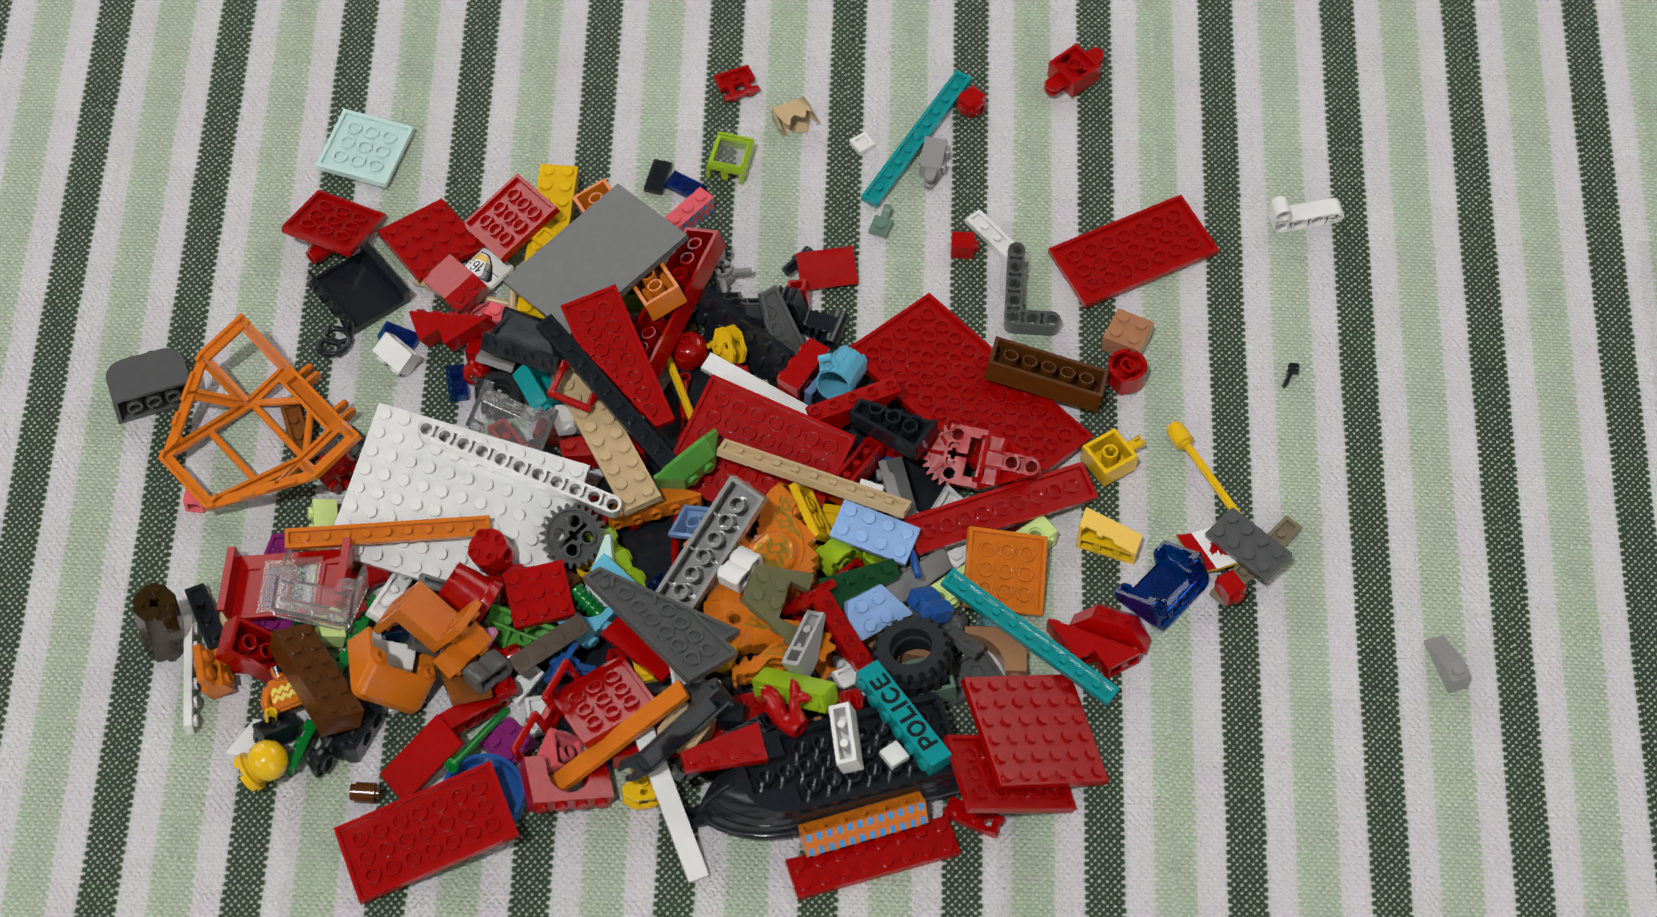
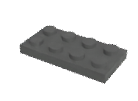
[1205,507,1293,584]

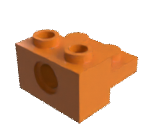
[192,644,234,700]

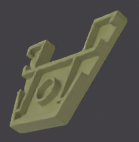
[741,564,814,646]

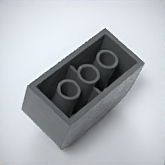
[106,348,196,424]

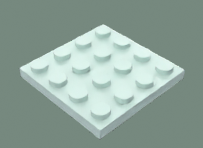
[316,109,414,188]

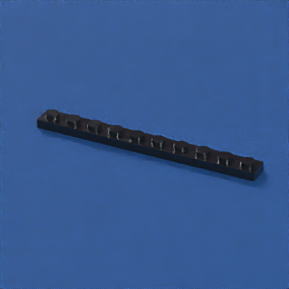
[536,314,677,471]

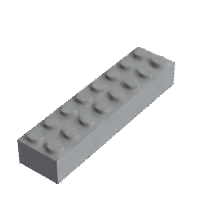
[655,475,769,610]

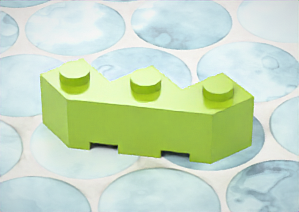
[584,524,647,588]

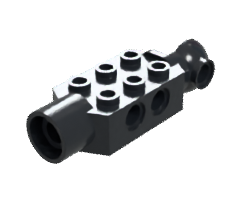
[305,685,388,778]

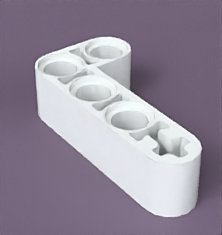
[1268,196,1344,233]

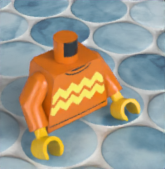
[260,665,303,722]

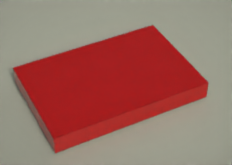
[796,246,858,291]

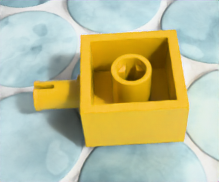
[1081,428,1145,487]

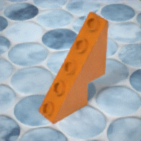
[607,480,703,530]

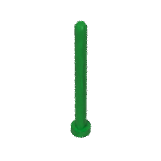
[444,707,510,773]

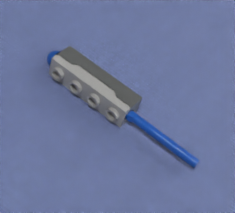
[876,456,922,579]

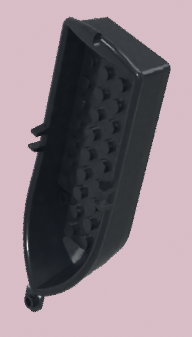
[685,692,961,840]

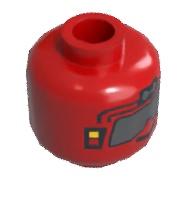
[463,357,492,385]

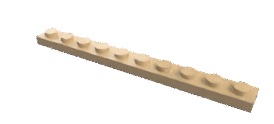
[716,439,912,519]

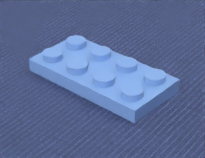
[829,499,920,567]

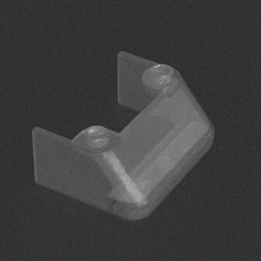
[271,549,368,630]

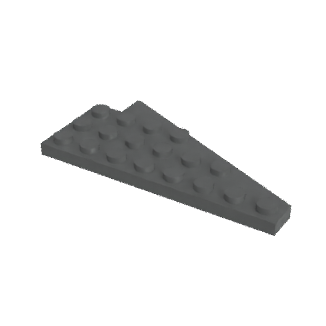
[583,567,739,686]

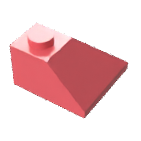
[537,728,584,777]

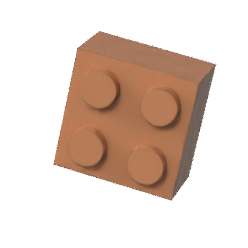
[1101,308,1154,354]

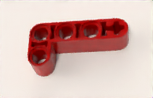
[439,688,510,738]

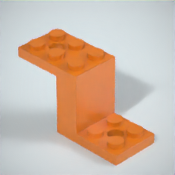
[372,580,482,653]

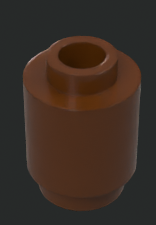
[349,782,381,804]

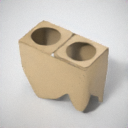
[772,96,818,137]

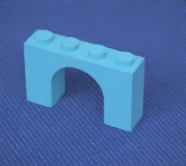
[557,553,638,650]

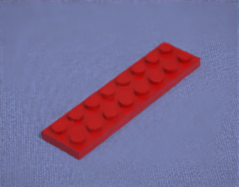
[785,815,961,901]

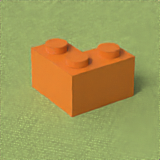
[432,621,492,679]

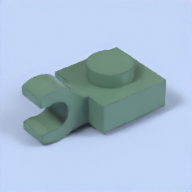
[869,204,893,239]

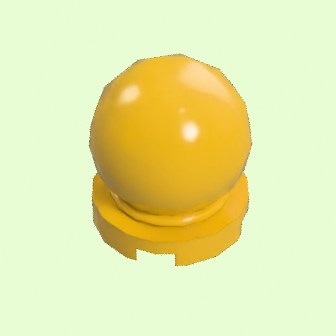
[233,740,289,792]

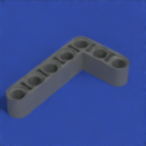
[1003,242,1061,336]

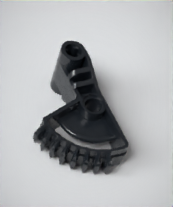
[778,285,849,351]

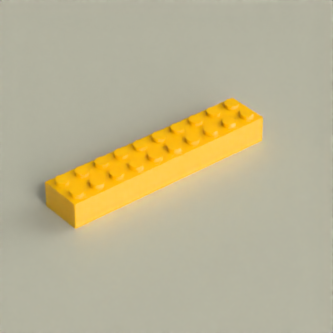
[517,164,579,319]

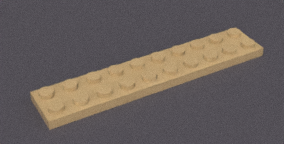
[549,368,662,516]

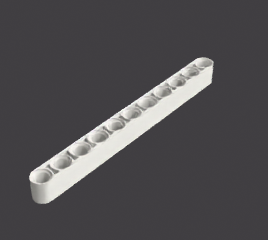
[417,419,622,518]

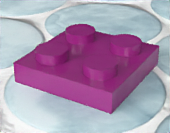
[479,717,539,766]

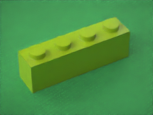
[752,666,839,714]

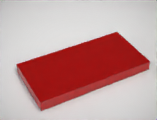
[601,616,671,684]
[380,714,465,799]

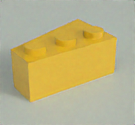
[1076,507,1143,565]

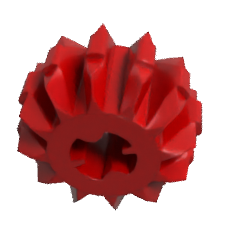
[834,688,864,711]

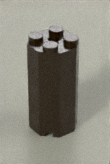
[132,583,184,662]

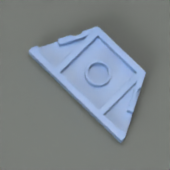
[844,584,913,641]

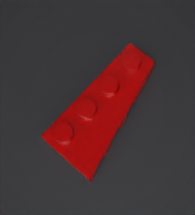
[680,722,768,774]

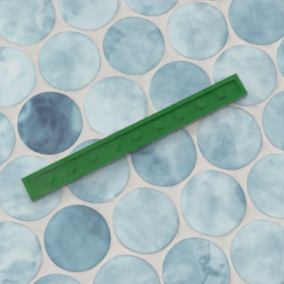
[285,594,377,777]

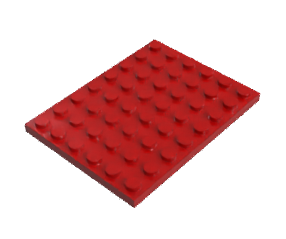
[673,374,856,527]

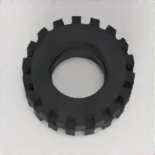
[474,370,525,423]

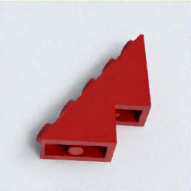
[409,309,496,351]
[805,376,901,429]
[1046,618,1141,679]

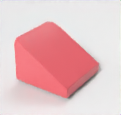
[183,489,206,513]

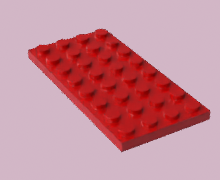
[1048,194,1219,309]
[333,761,520,905]

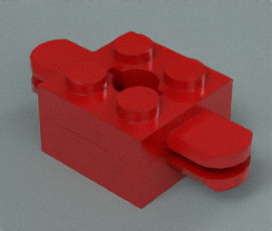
[1044,43,1104,98]

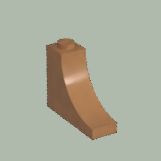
[964,626,1027,676]

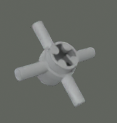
[710,249,752,292]

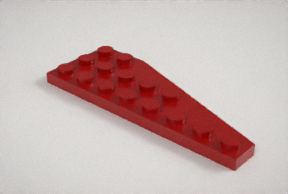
[560,284,675,429]

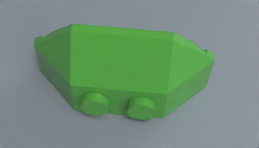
[653,428,719,489]
[486,603,563,662]

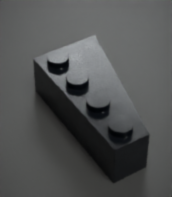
[849,398,938,462]

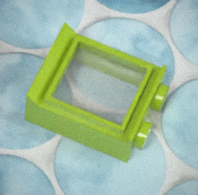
[706,131,754,185]

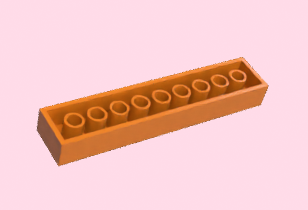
[572,178,687,322]

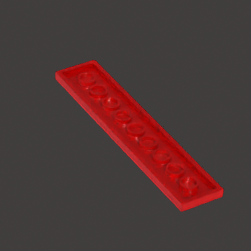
[902,461,1098,557]

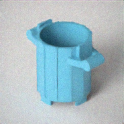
[815,345,868,399]

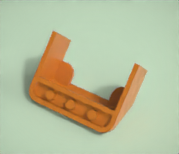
[347,627,436,715]

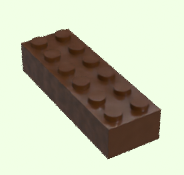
[984,336,1109,413]
[269,623,364,737]

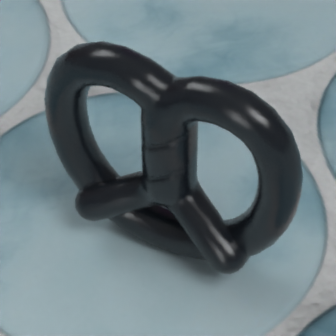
[315,326,353,357]

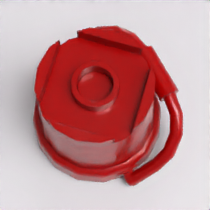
[437,561,504,626]

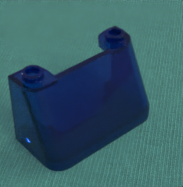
[1114,540,1209,630]

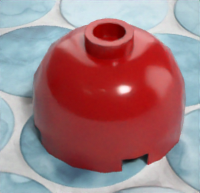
[671,331,710,371]

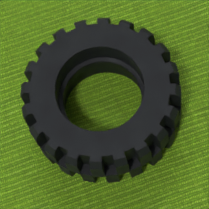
[872,616,954,697]

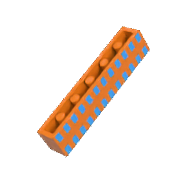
[798,791,929,857]

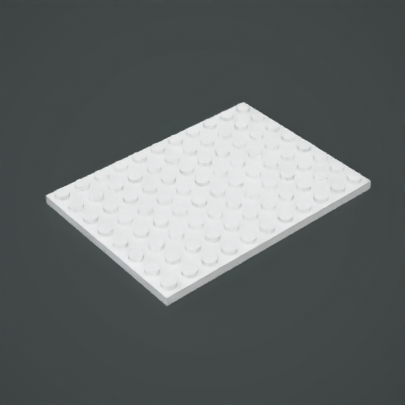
[325,403,590,605]

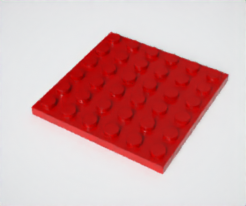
[960,674,1109,790]

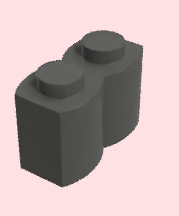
[462,649,513,694]

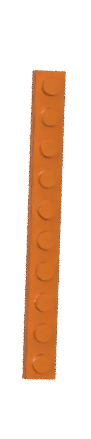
[284,515,491,550]

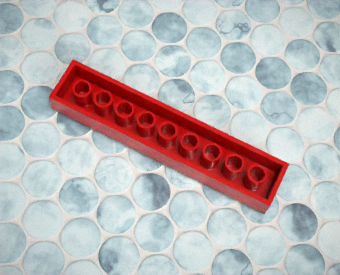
[610,227,726,391]

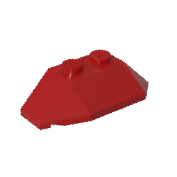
[1069,603,1152,655]

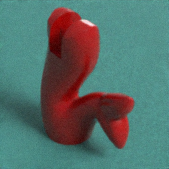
[755,678,811,738]

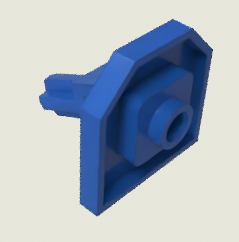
[543,641,596,684]

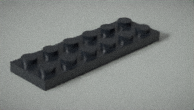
[693,287,795,384]

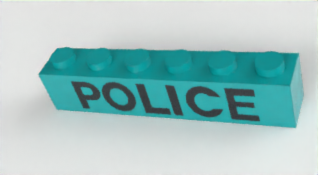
[855,660,952,776]

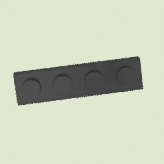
[184,583,223,651]

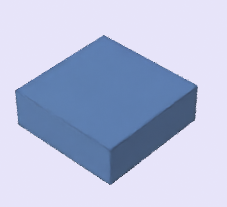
[804,378,820,406]

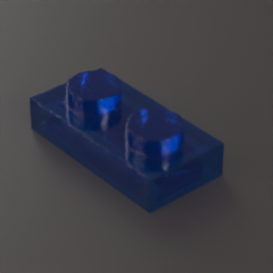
[665,170,707,198]
[377,321,420,351]
[445,364,469,403]

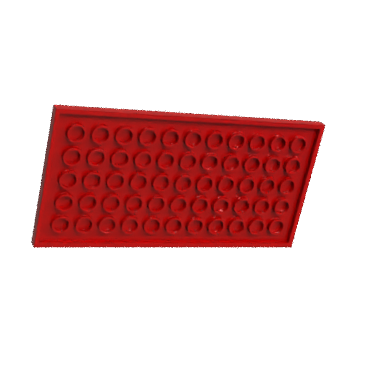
[848,293,1094,489]

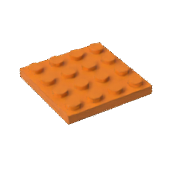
[962,526,1048,617]

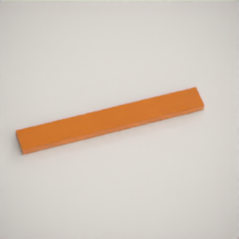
[549,680,690,792]

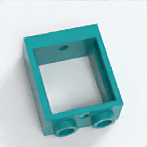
[512,365,565,414]

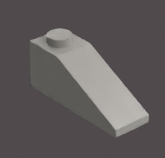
[781,610,826,676]
[1424,635,1471,694]

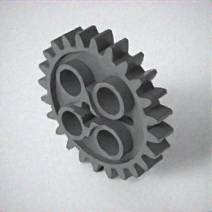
[539,503,605,569]

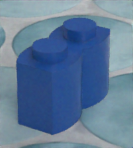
[907,586,954,624]

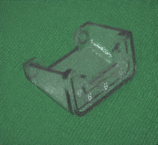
[466,379,559,451]

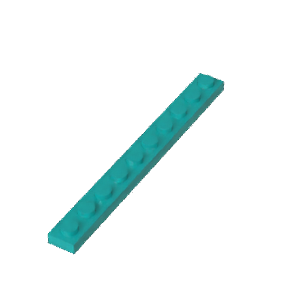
[861,70,972,208]
[940,568,1120,706]

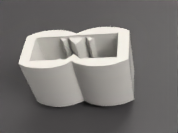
[717,545,763,593]

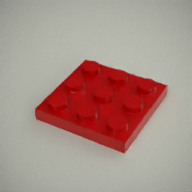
[502,559,575,631]

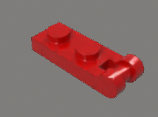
[942,796,1005,838]

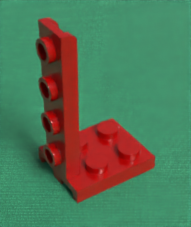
[781,579,873,672]

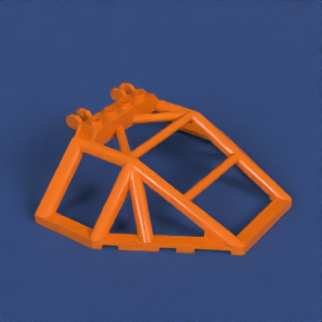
[158,313,362,511]

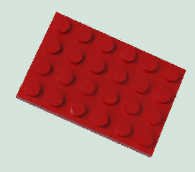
[943,734,1077,813]

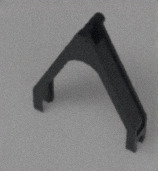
[618,678,736,782]

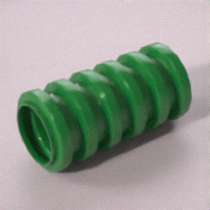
[570,583,606,617]

